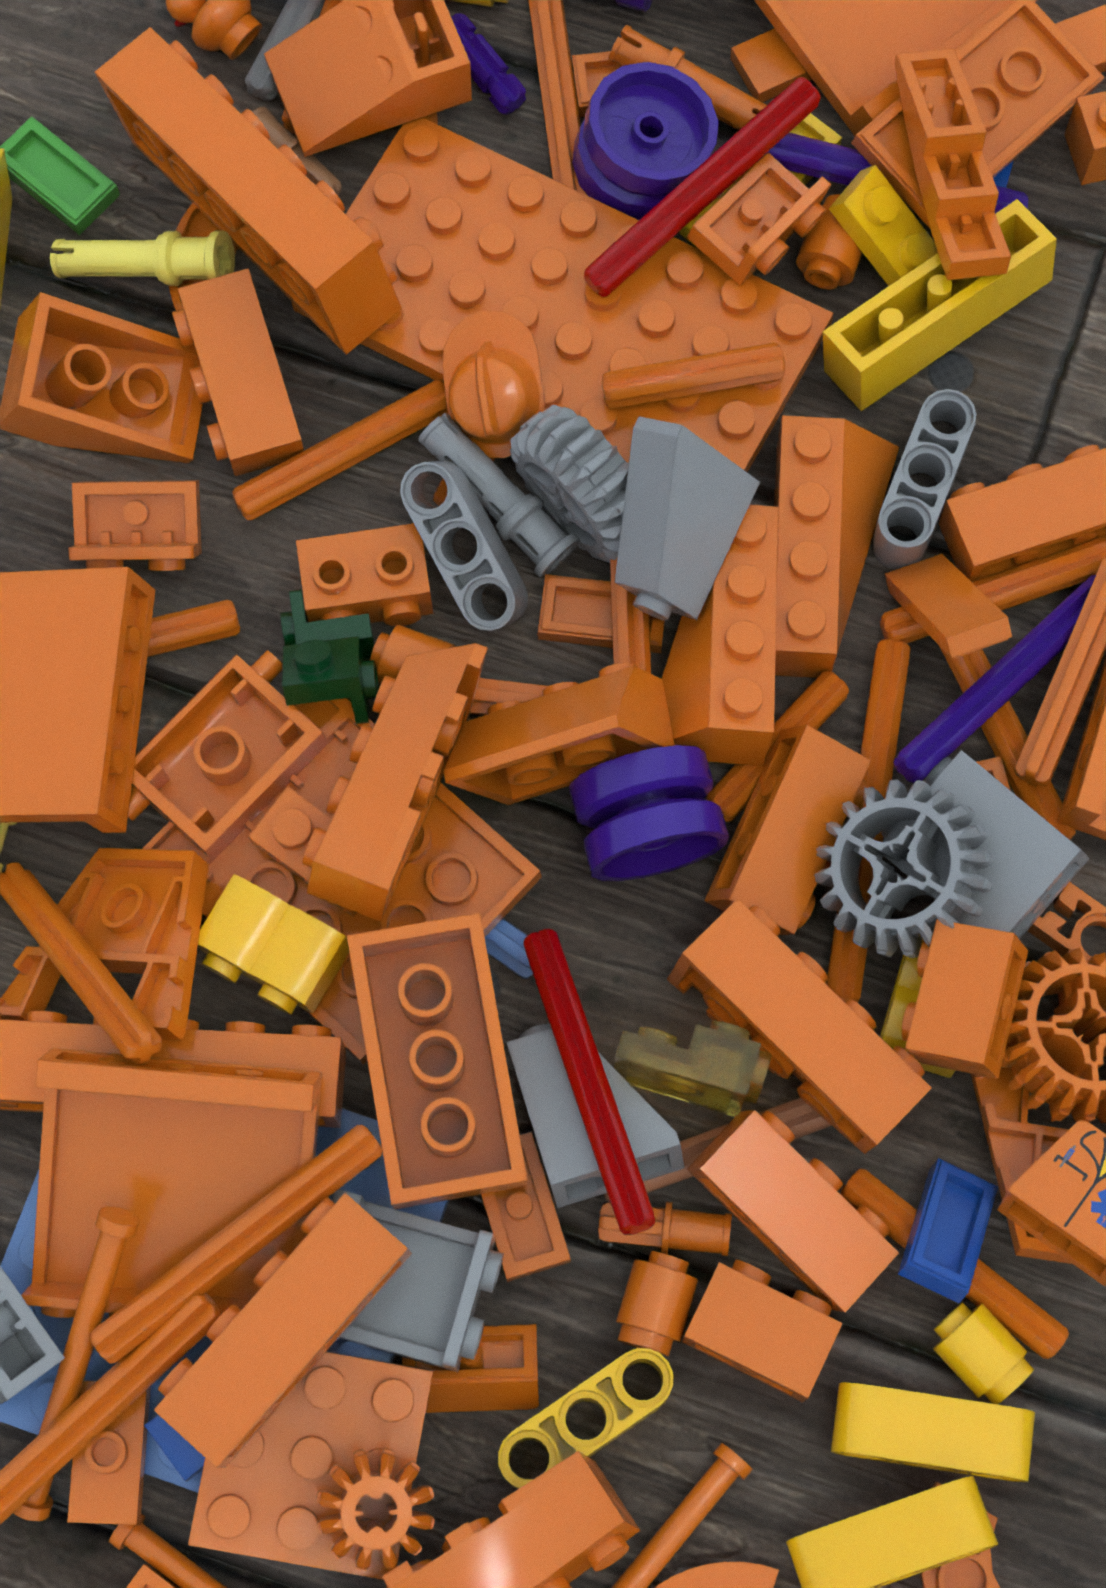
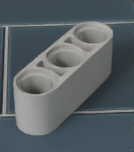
[872,389,977,570]
[400,461,528,631]

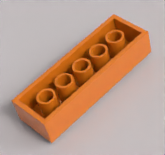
[94,27,402,355]

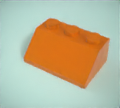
[443,663,675,805]

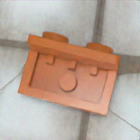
[687,152,832,286]
[69,480,202,571]

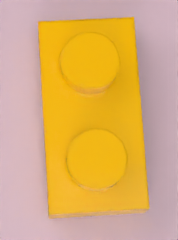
[829,165,938,286]

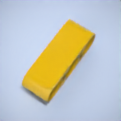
[498,1348,673,1489]
[831,1382,1035,1482]
[786,1476,998,1588]

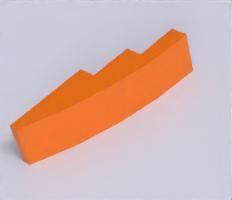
[895,49,1011,280]

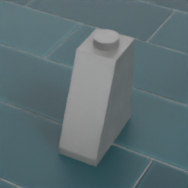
[615,416,760,621]
[506,1024,685,1208]

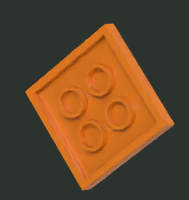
[188,1351,433,1580]

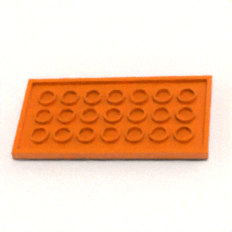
[291,117,834,472]

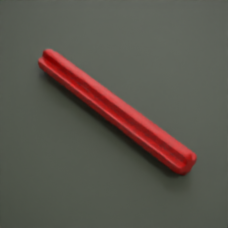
[584,77,821,297]
[523,928,656,1235]

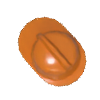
[442,310,545,458]

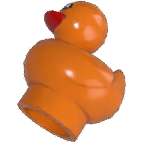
[166,0,262,60]

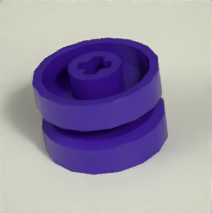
[572,62,719,220]
[570,745,729,881]

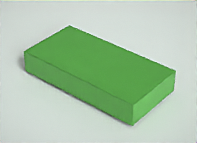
[0,116,120,235]

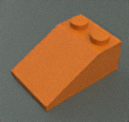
[0,292,203,463]

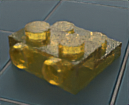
[614,1021,772,1117]

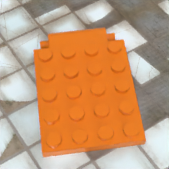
[128,650,542,1065]

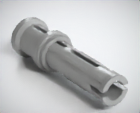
[418,413,580,578]

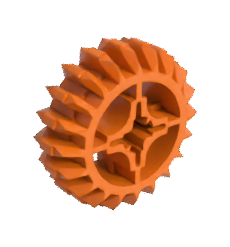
[1001,947,1106,1124]

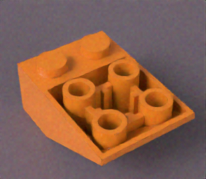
[264,0,472,157]

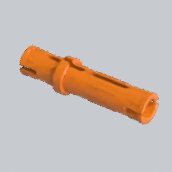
[608,24,767,131]

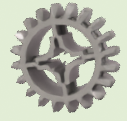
[510,404,629,563]
[814,780,994,958]

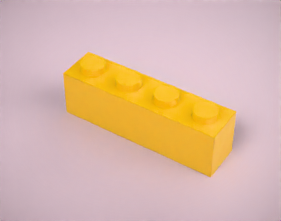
[823,199,1057,411]

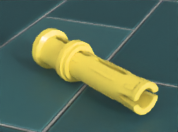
[50,230,235,286]

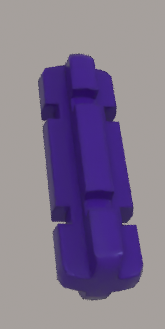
[451,13,526,115]

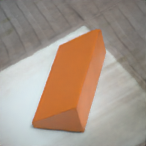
[402,1324,539,1413]

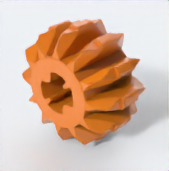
[316,1448,435,1572]

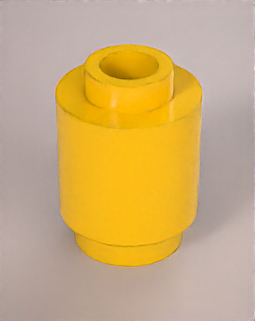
[933,1302,1034,1404]

